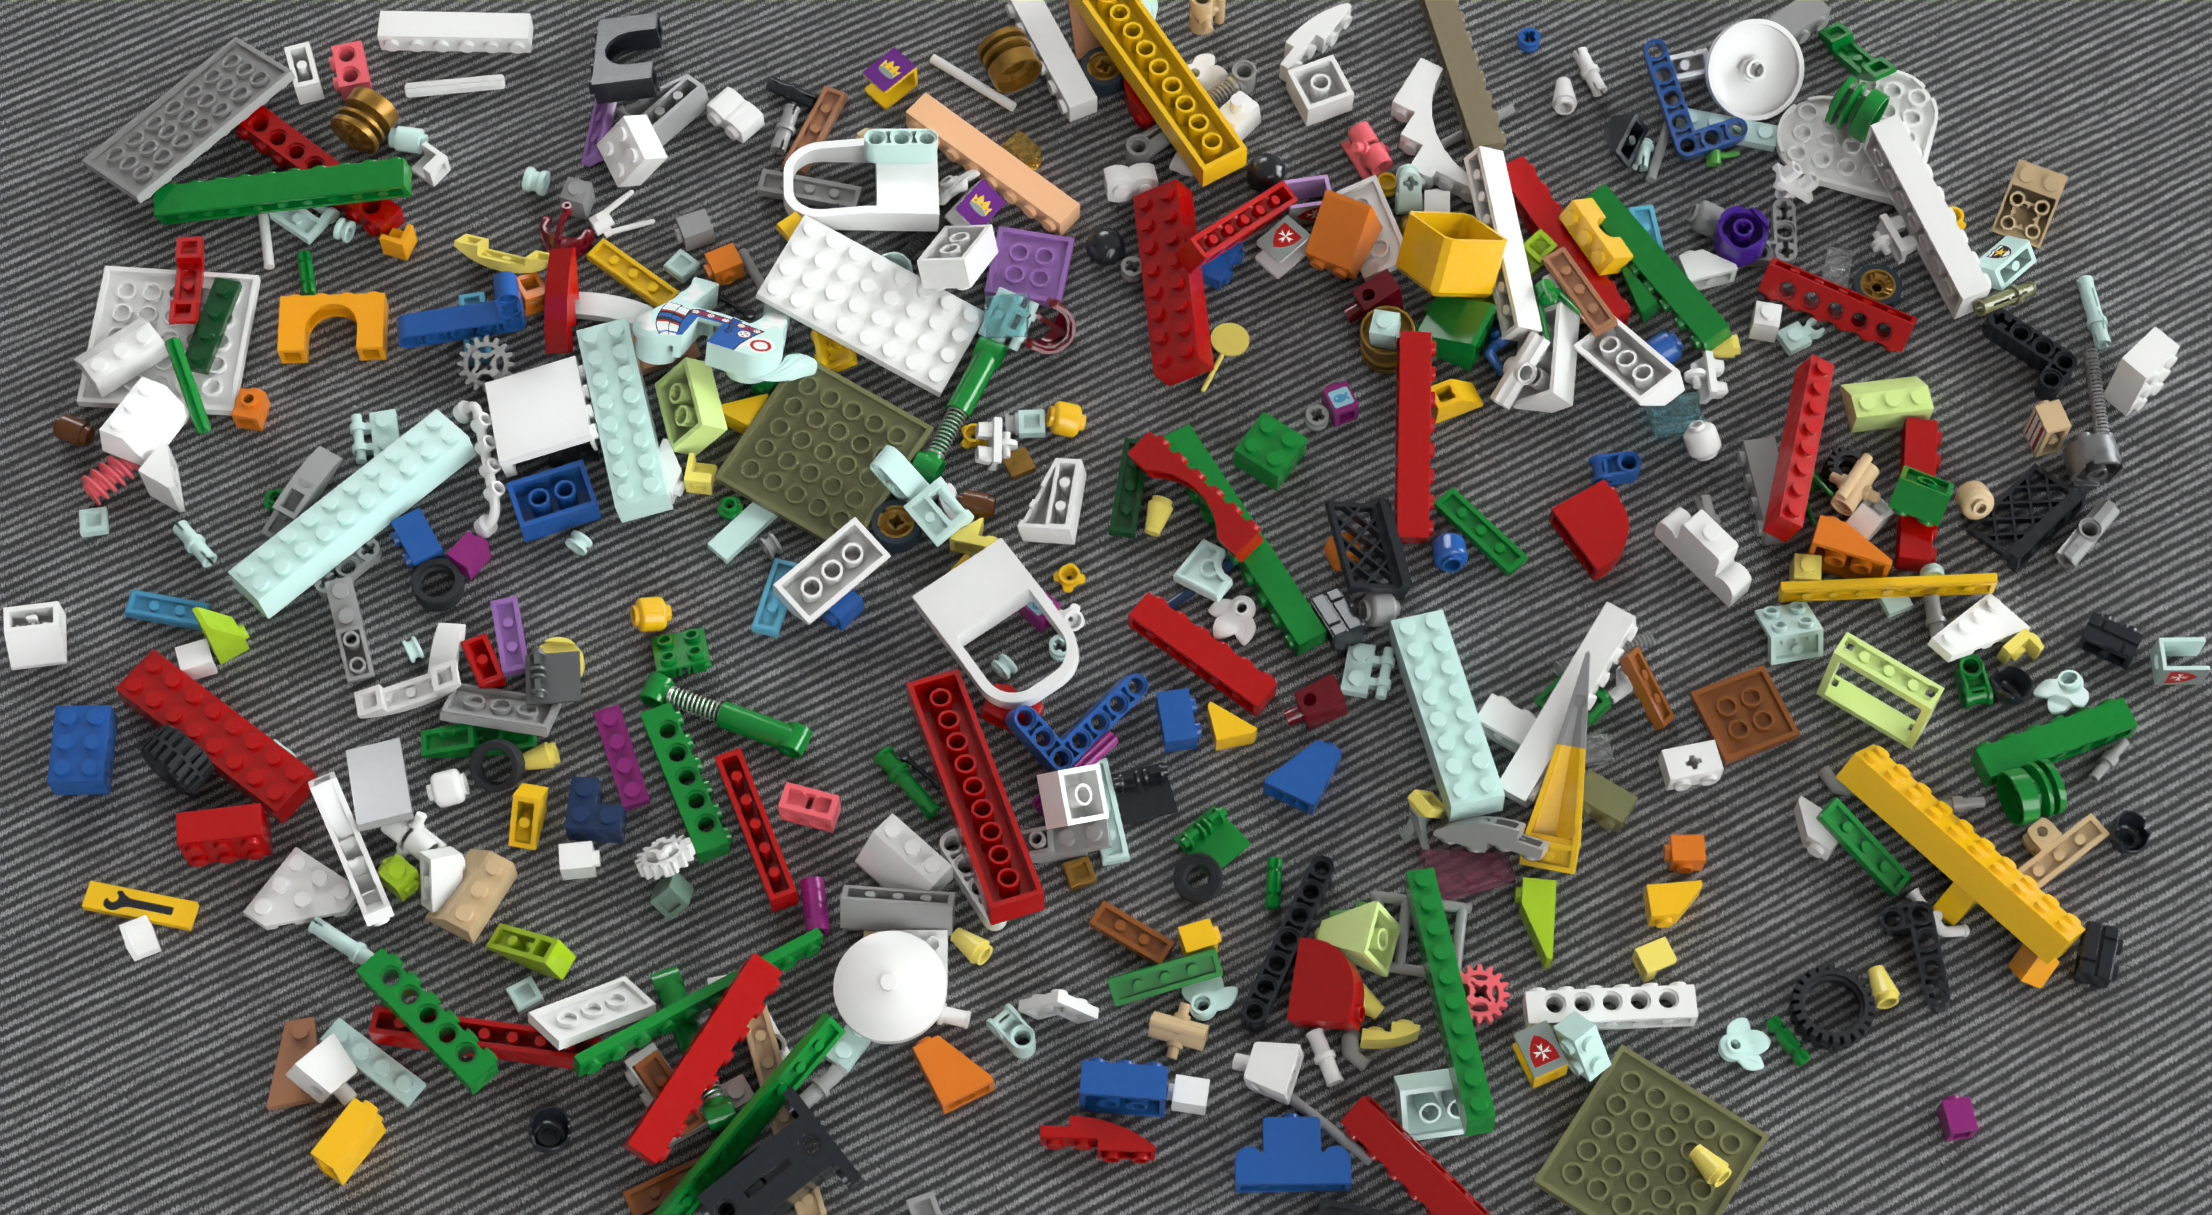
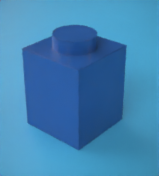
[822,590,864,632]

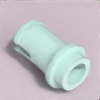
[1632,137,1654,172]

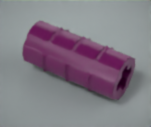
[800,876,830,936]

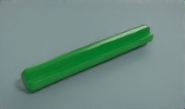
[165,337,211,435]

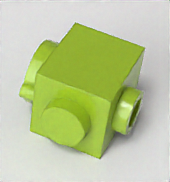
[377,853,420,902]

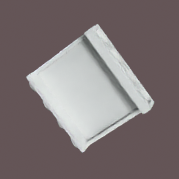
[485,356,600,478]

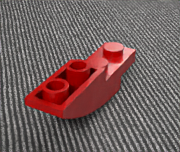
[1040,1115,1155,1164]

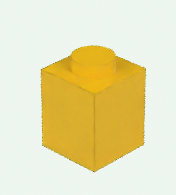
[1177,918,1222,956]

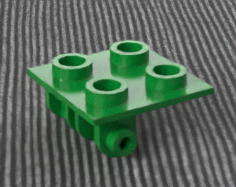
[650,628,712,678]
[1173,805,1251,877]

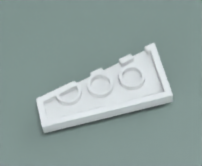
[1927,594,2030,662]

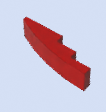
[544,248,579,354]

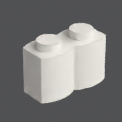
[706,86,765,143]
[1104,163,1158,203]

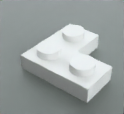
[1018,989,1099,1024]

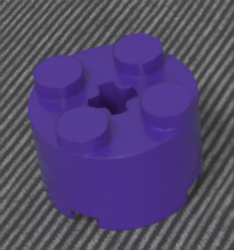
[1713,206,1769,268]

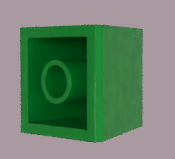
[1415,296,1497,372]

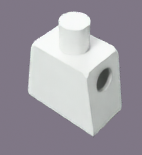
[1219,91,1261,140]
[285,1033,358,1106]
[1232,1042,1304,1105]

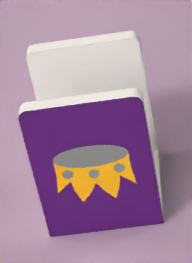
[944,179,1006,226]

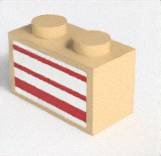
[2023,399,2072,458]

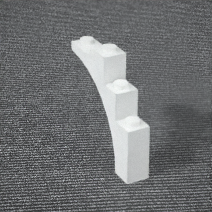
[1391,58,1473,203]
[308,771,394,926]

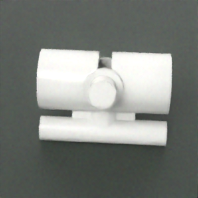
[381,811,447,861]

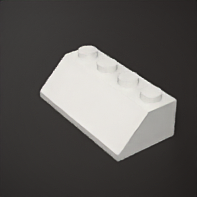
[1512,302,1580,413]
[1573,317,1685,406]
[773,517,891,625]

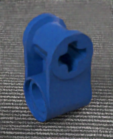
[1588,451,1641,486]

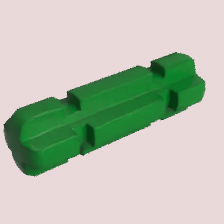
[297,250,317,296]
[1265,857,1283,911]
[1765,1015,1810,1066]

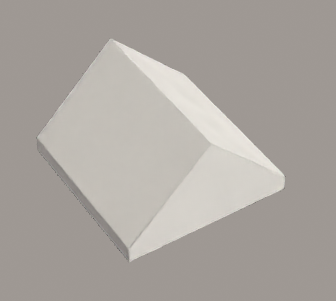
[138,441,185,512]

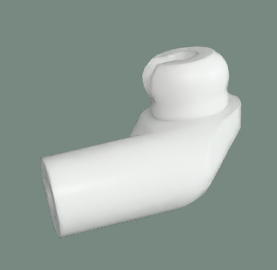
[1608,665,1633,704]

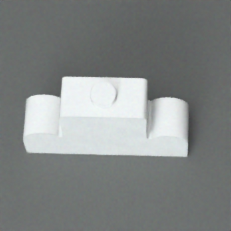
[1654,507,1752,607]

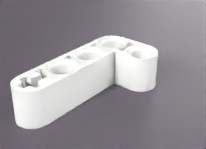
[940,828,1007,931]

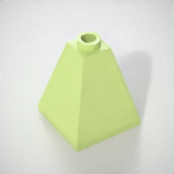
[1315,901,1401,977]

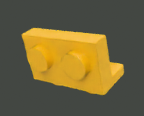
[810,329,858,373]

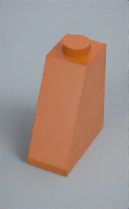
[912,1035,995,1115]

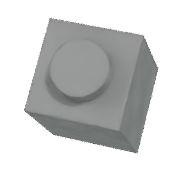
[559,176,596,220]
[674,208,715,252]

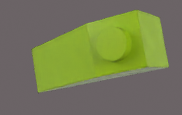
[192,606,250,665]
[1514,877,1557,969]
[486,923,576,980]

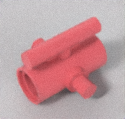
[1341,121,1393,180]

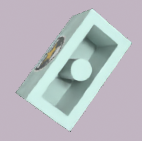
[1979,235,2037,291]

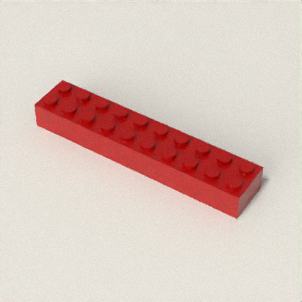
[906,668,1045,925]

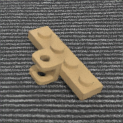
[2017,813,2110,889]

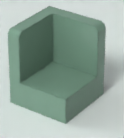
[650,873,694,920]

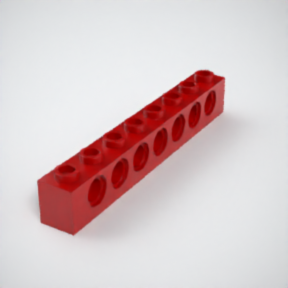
[234,105,405,237]

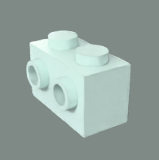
[1553,1011,1611,1081]

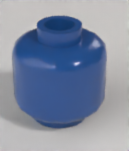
[1646,330,1684,364]
[1431,533,1468,573]

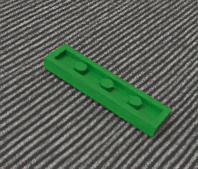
[1434,487,1528,578]
[1816,797,1912,897]
[1107,947,1223,1007]

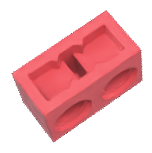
[329,40,372,101]
[778,782,841,833]

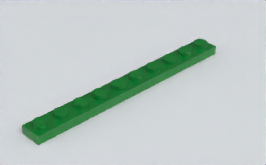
[573,927,823,1078]
[652,1012,846,1215]

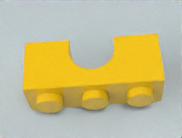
[1559,198,1634,275]

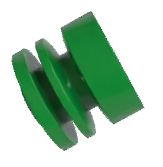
[1825,76,1890,143]
[1996,758,2067,827]

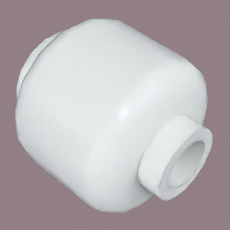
[1683,420,1721,461]
[426,768,469,808]

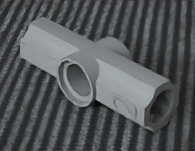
[2054,499,2120,570]

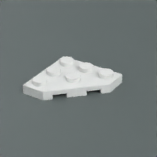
[243,847,357,930]

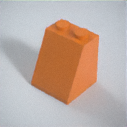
[1305,189,1383,280]

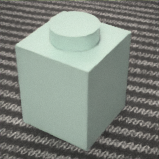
[1369,309,1401,350]

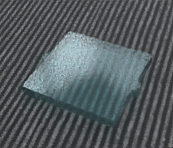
[982,294,1031,338]

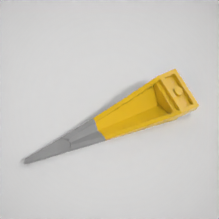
[1519,651,1591,874]

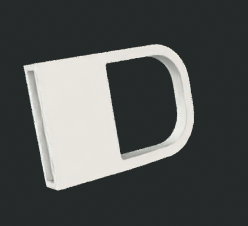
[783,138,939,232]
[912,538,1079,709]

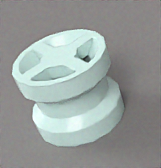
[522,166,550,196]

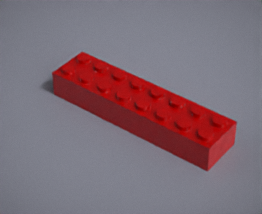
[1133,179,1214,386]
[115,649,317,825]

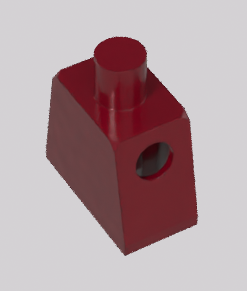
[1342,269,1404,323]
[1282,673,1348,729]

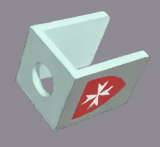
[2150,637,2210,685]

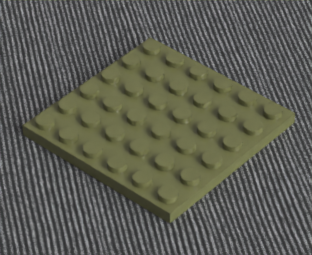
[714,353,934,542]
[1532,1044,1770,1215]

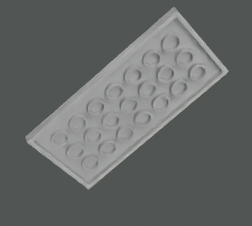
[82,37,296,204]

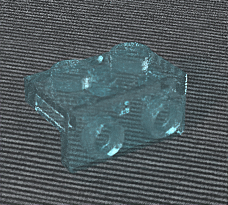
[1646,392,1706,438]

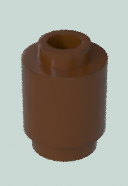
[53,414,95,447]
[957,490,996,520]

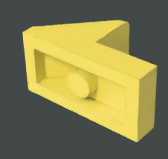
[949,518,998,556]

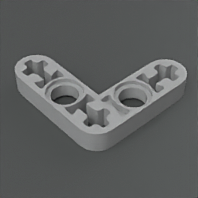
[1743,198,1798,267]
[314,538,382,598]

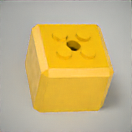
[1396,211,1508,298]

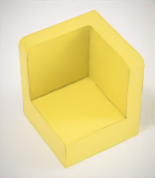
[684,453,717,495]
[1631,937,1677,983]

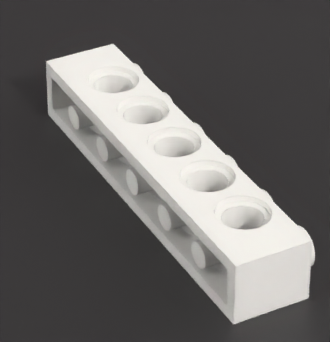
[1522,982,1698,1032]

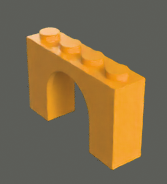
[277,291,389,364]

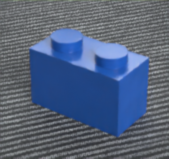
[390,508,446,570]
[1156,688,1202,753]

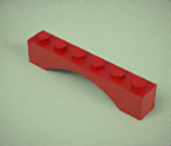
[1127,431,1264,563]

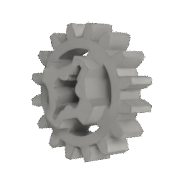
[457,336,516,393]

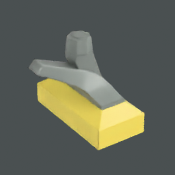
[1400,789,1447,850]

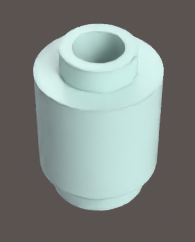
[389,126,428,154]

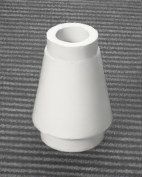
[1552,77,1577,115]

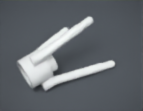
[588,190,655,238]

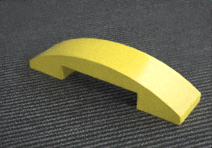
[454,234,549,274]

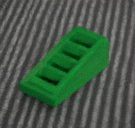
[1621,266,1659,323]

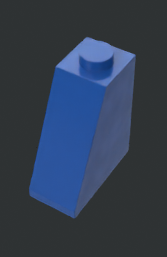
[1263,740,1342,816]

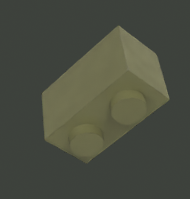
[1582,770,1638,833]

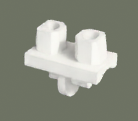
[1772,160,1819,204]
[1871,213,1918,265]
[1684,350,1728,404]
[975,417,1018,471]

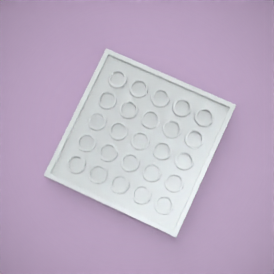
[77,266,261,416]

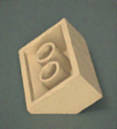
[425,849,518,944]

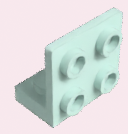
[1755,601,1823,665]

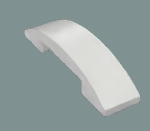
[574,292,654,329]
[354,659,461,719]

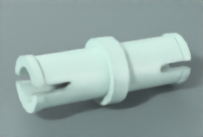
[172,520,217,568]

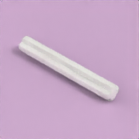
[405,74,505,98]

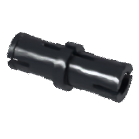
[766,76,818,110]

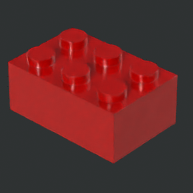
[176,803,272,867]

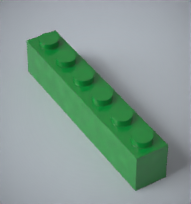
[1970,697,2138,788]

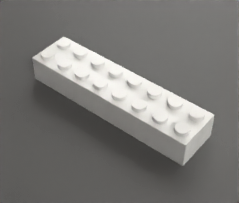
[1863,114,1991,319]

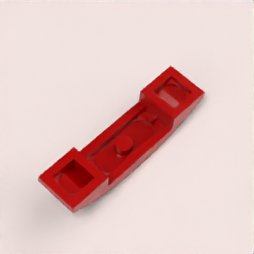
[168,236,204,325]

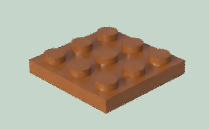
[1689,665,1800,766]

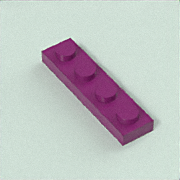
[593,704,651,811]

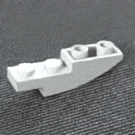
[1279,3,1352,82]

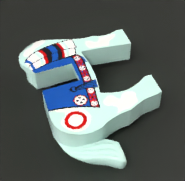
[632,277,817,384]

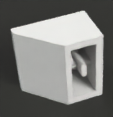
[3,601,67,670]

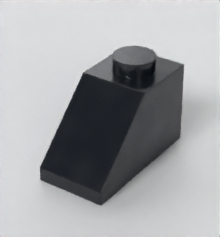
[1603,113,1649,168]

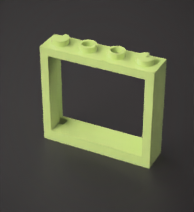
[1816,632,1945,749]

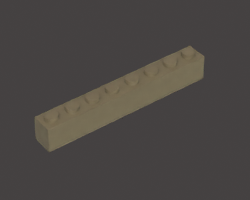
[1419,0,1506,153]

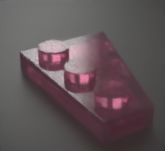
[1419,849,1516,900]

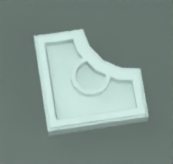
[1173,539,1233,603]

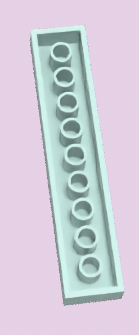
[228,409,477,619]

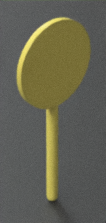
[1201,323,1249,392]

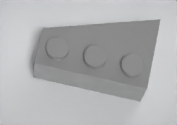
[616,74,709,147]

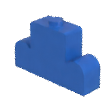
[1234,1113,1352,1193]

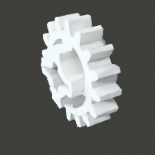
[635,835,696,880]

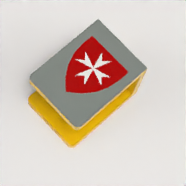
[1512,1020,1568,1089]

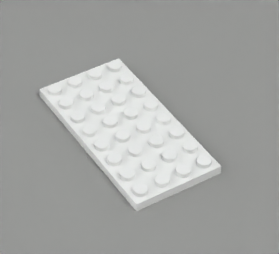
[755,215,987,398]

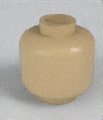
[1955,481,1994,520]

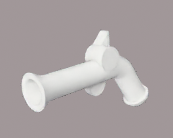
[1906,887,1970,938]

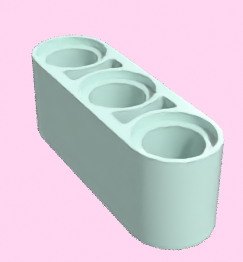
[863,129,938,163]
[870,445,938,502]

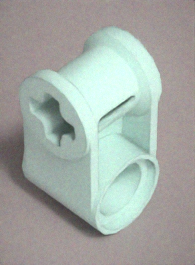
[1395,164,1423,215]
[986,1003,1036,1059]

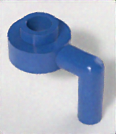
[1484,325,1511,376]

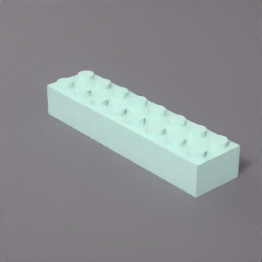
[576,317,673,523]
[1389,609,1505,822]

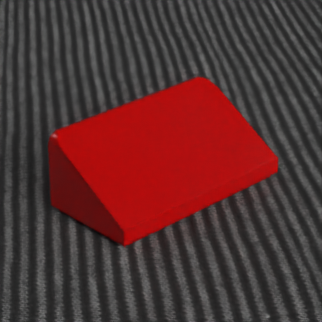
[460,633,506,689]

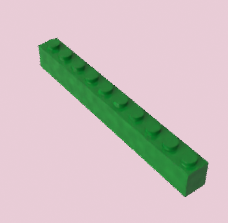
[154,157,412,225]
[1164,424,1327,657]
[1404,867,1496,1136]

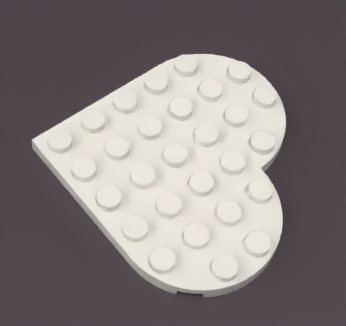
[1776,70,1938,205]

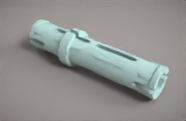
[2076,275,2112,350]
[308,917,375,965]

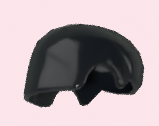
[1246,153,1286,193]
[1086,227,1126,265]
[1989,665,2034,706]
[2108,810,2151,856]
[528,1106,572,1154]

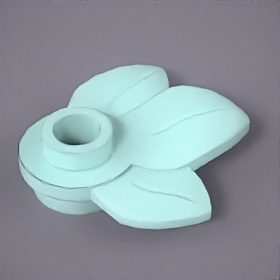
[2033,670,2089,714]
[1182,976,1238,1021]
[1718,1018,1771,1071]

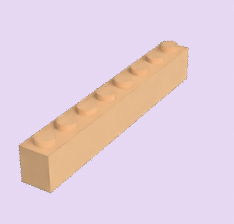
[906,92,1080,236]

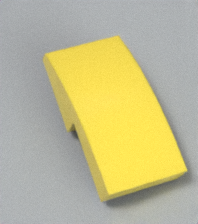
[1359,1019,1420,1049]

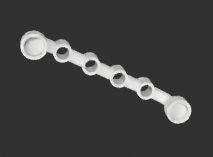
[453,400,505,538]

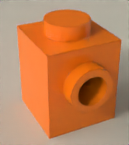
[703,243,745,286]
[231,388,271,432]
[1663,835,1706,874]

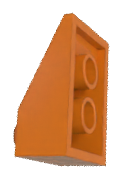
[1807,515,1893,579]

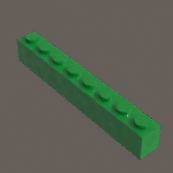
[1584,184,1732,351]

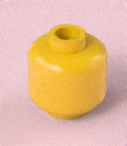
[1046,401,1086,438]
[630,596,672,633]

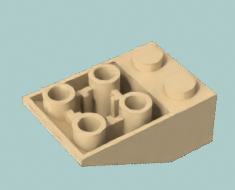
[1991,159,2068,249]

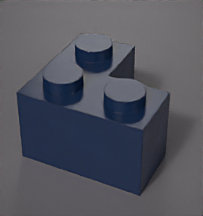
[564,776,627,844]

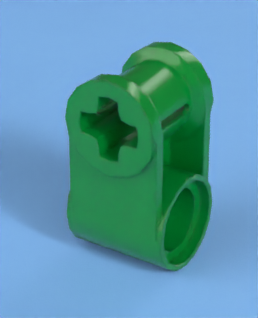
[1953,654,1993,709]

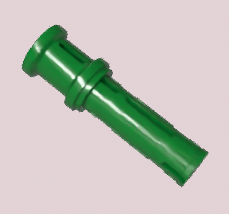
[873,745,941,820]

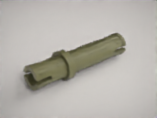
[1973,281,2037,316]

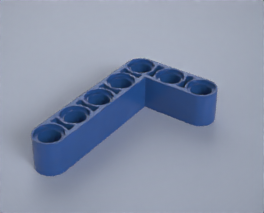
[1643,38,1748,161]
[396,272,526,348]
[1006,673,1148,772]

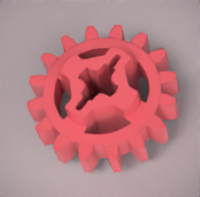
[1459,964,1510,1026]

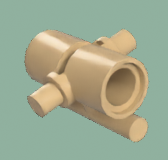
[1189,0,1226,35]
[1829,453,1881,516]
[1148,1002,1209,1060]

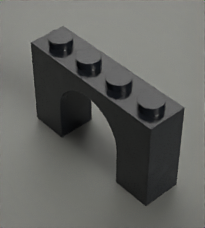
[588,12,663,104]

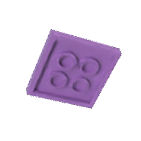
[984,226,1075,307]

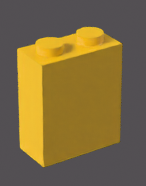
[310,1097,386,1186]

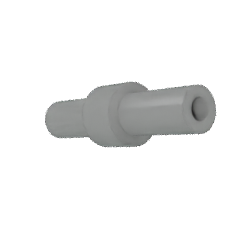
[2089,737,2129,782]
[1939,796,1986,813]

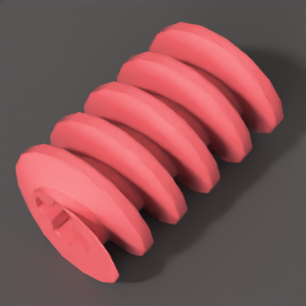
[81,455,140,507]

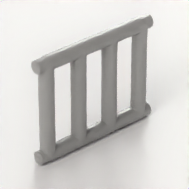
[1362,891,1472,978]

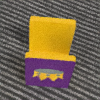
[863,47,918,110]

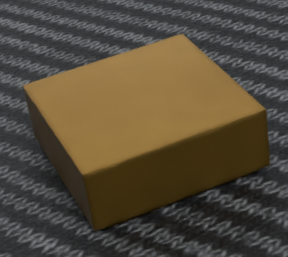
[1002,446,1036,481]
[1062,855,1097,892]

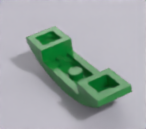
[1818,22,1897,82]

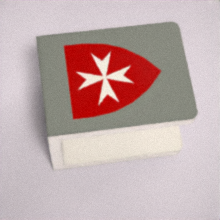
[1255,215,1310,279]

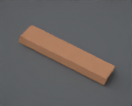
[782,86,848,176]
[1542,246,1618,338]

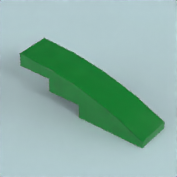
[421,724,537,758]

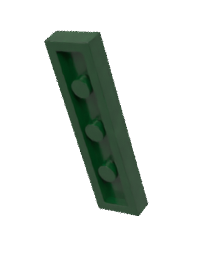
[185,277,242,375]
[1109,437,1146,539]

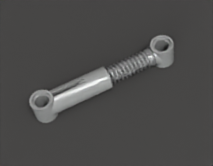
[1125,60,1257,166]

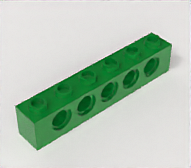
[640,702,733,864]
[356,948,499,1095]

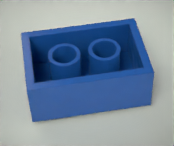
[506,459,601,542]
[47,705,118,795]
[1079,1058,1168,1118]

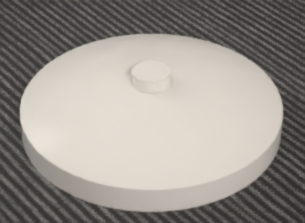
[1705,19,1804,121]
[833,931,947,1044]

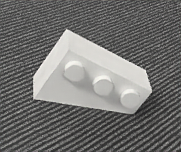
[1017,458,1087,545]

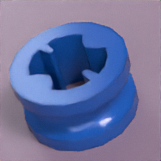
[1517,27,1541,53]

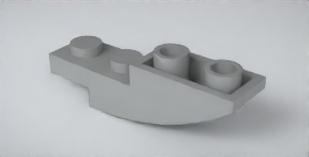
[261,446,343,539]
[324,576,375,683]
[1433,816,1550,861]
[1021,819,1112,863]

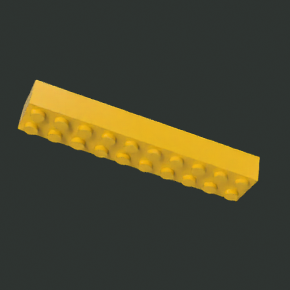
[1072,0,1247,187]
[1835,744,2086,965]

